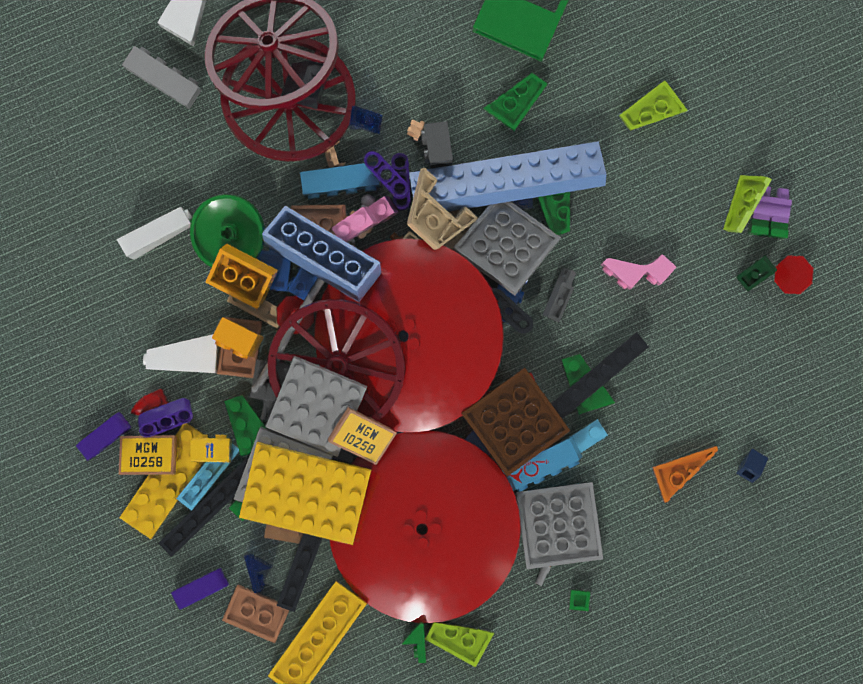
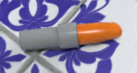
[535,566,551,586]

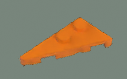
[652,446,718,503]

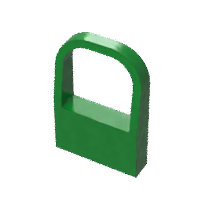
[472,0,569,62]

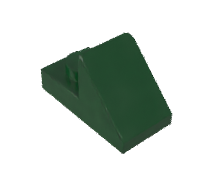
[736,255,777,292]

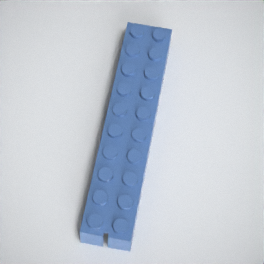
[409,141,606,212]

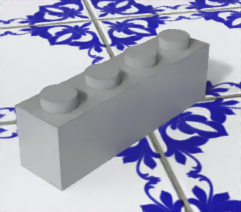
[122,46,202,109]

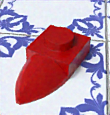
[131,389,168,415]

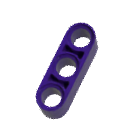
[364,151,409,199]
[391,153,411,211]
[138,398,193,437]
[76,412,131,461]
[171,568,229,610]

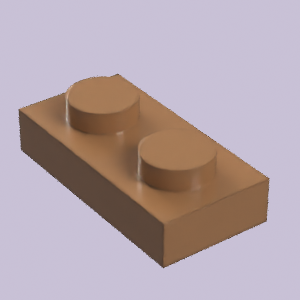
[264,524,303,544]

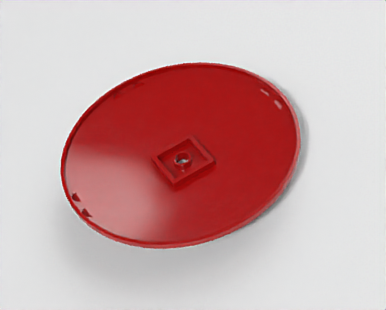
[315,239,504,432]
[329,430,520,623]

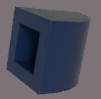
[736,449,769,483]

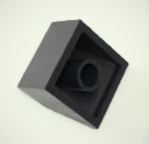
[280,60,328,109]

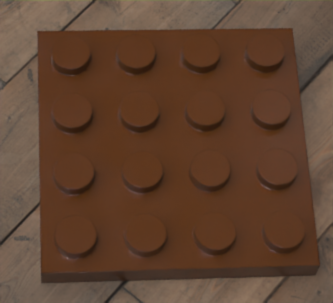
[461,367,570,477]

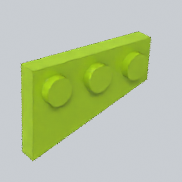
[619,80,688,131]
[723,175,772,233]

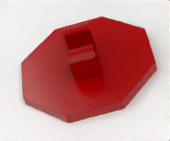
[774,255,814,294]
[276,296,314,334]

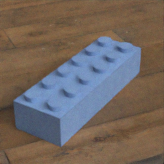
[262,206,381,302]

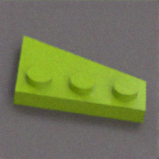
[425,622,494,667]

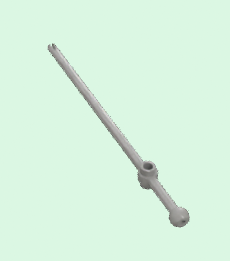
[252,194,376,394]

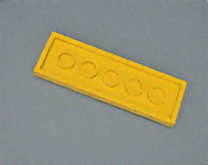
[119,423,204,539]
[268,581,367,684]

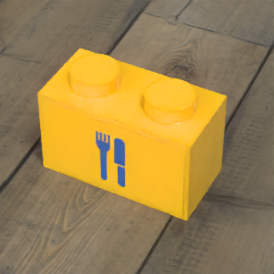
[190,434,232,463]

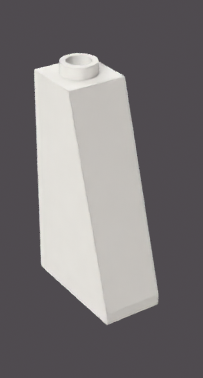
[157,0,206,46]
[117,207,193,260]
[143,334,219,373]

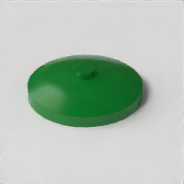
[190,194,265,268]

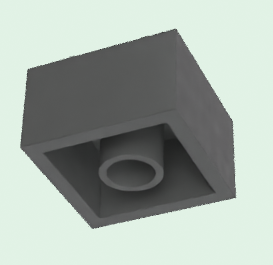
[421,121,453,168]

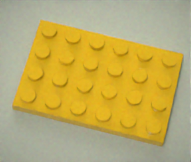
[239,442,371,545]

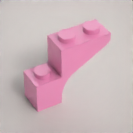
[332,196,399,242]
[601,254,676,290]

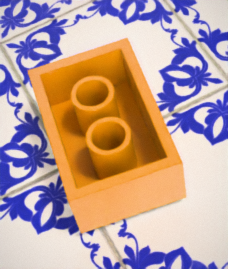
[205,244,278,309]
[212,317,264,359]

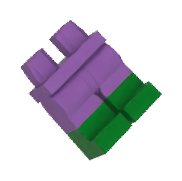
[747,186,792,239]

